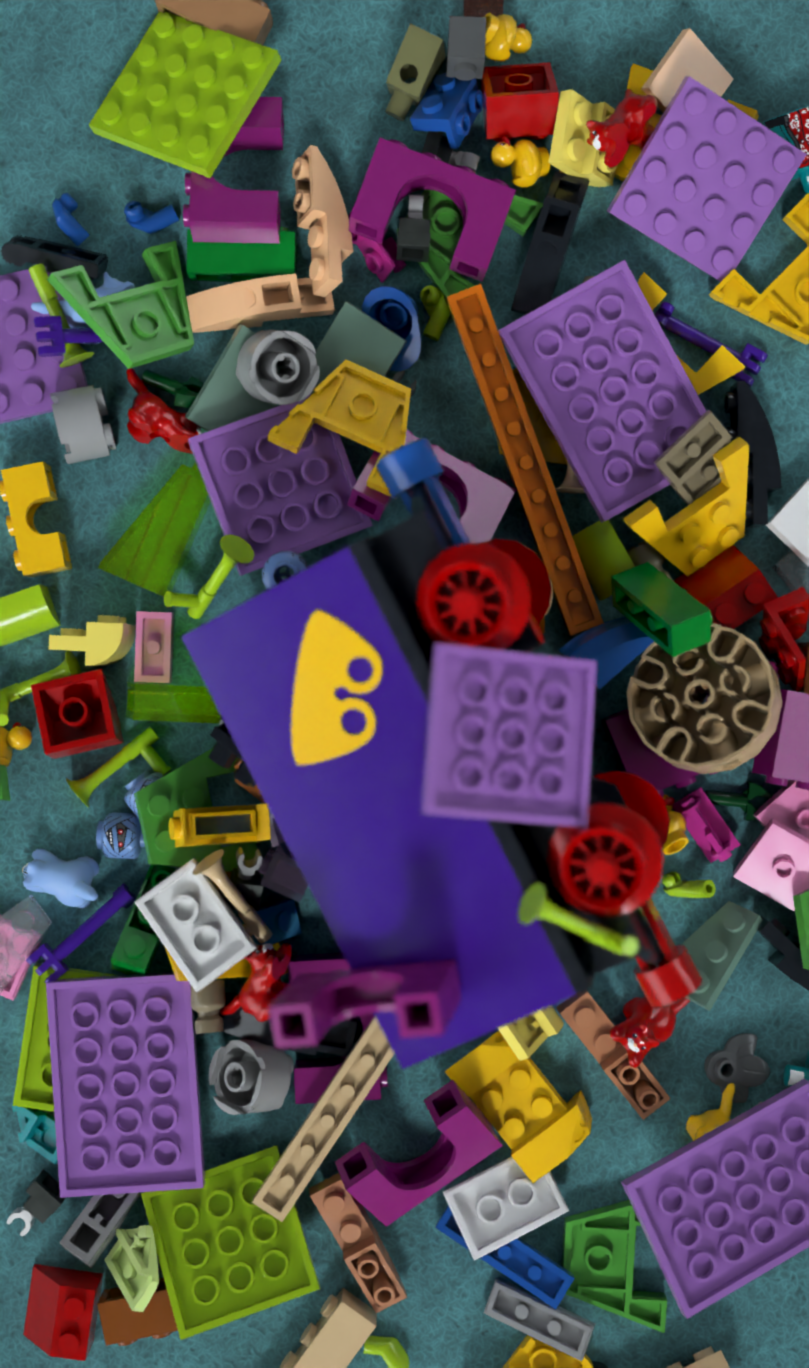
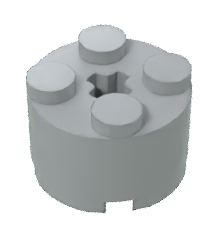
[235,330,320,405]
[50,385,117,464]
[209,1039,294,1115]

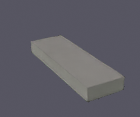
[484,1277,596,1361]

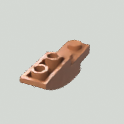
[556,990,671,1120]
[309,1173,407,1314]

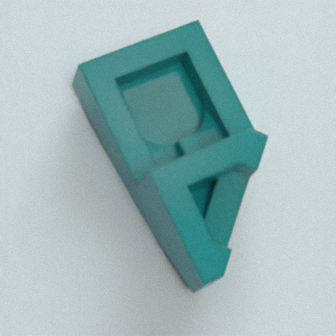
[12,1104,58,1164]

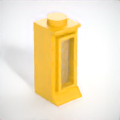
[169,803,271,848]

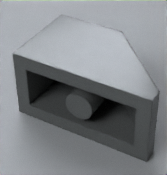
[446,16,486,81]

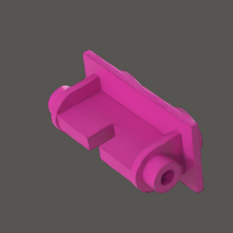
[348,209,406,283]
[673,787,741,863]

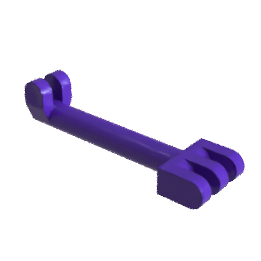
[654,301,768,387]
[34,316,103,357]
[26,883,137,983]

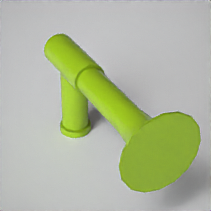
[28,263,95,368]
[164,534,255,619]
[0,651,82,726]
[66,727,171,807]
[518,883,639,956]

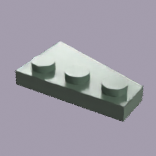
[681,901,763,1011]

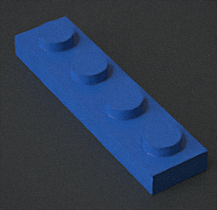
[435,1205,575,1310]

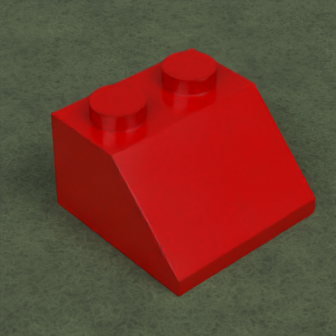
[480,62,559,142]
[673,545,778,629]
[31,669,124,759]
[23,1264,103,1361]

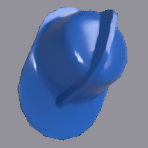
[362,286,422,371]

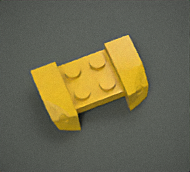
[445,1030,592,1183]

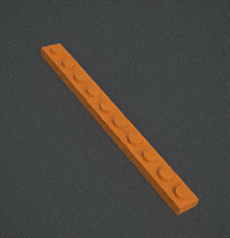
[446,284,604,636]

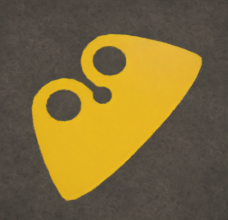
[291,610,382,765]

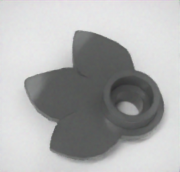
[704,1033,771,1103]

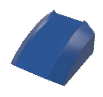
[559,617,654,690]

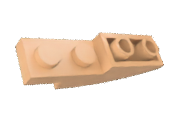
[292,145,353,297]
[186,273,335,333]

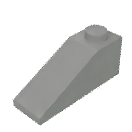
[59,1192,142,1268]

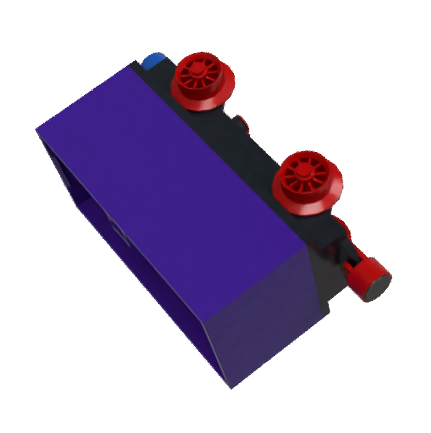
[181,438,703,1070]

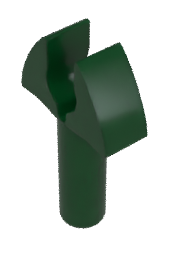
[142,370,204,408]
[705,782,772,821]

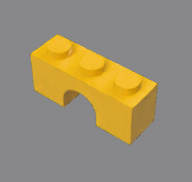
[0,461,72,578]

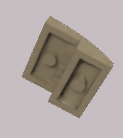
[654,410,732,506]

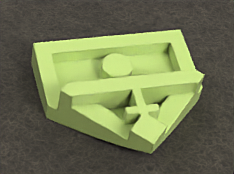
[104,1225,159,1312]

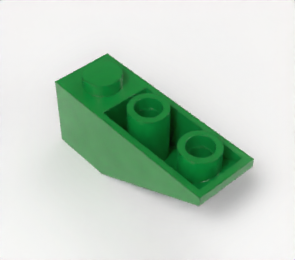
[111,864,176,975]

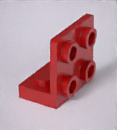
[759,587,809,692]

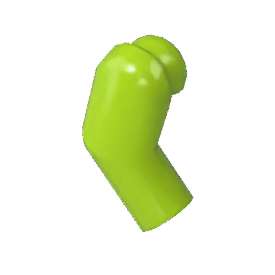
[420,285,451,341]
[662,871,716,898]
[363,1335,410,1368]

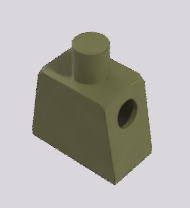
[385,23,446,122]

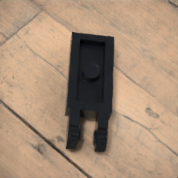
[1,235,108,280]

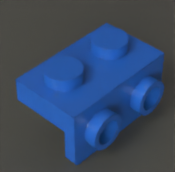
[410,73,483,149]

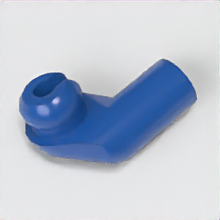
[52,193,90,247]
[124,201,179,234]

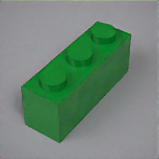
[187,226,297,282]
[611,562,713,657]

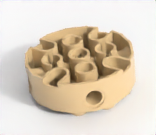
[626,623,782,774]

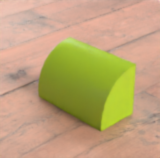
[572,519,635,601]
[0,584,61,647]

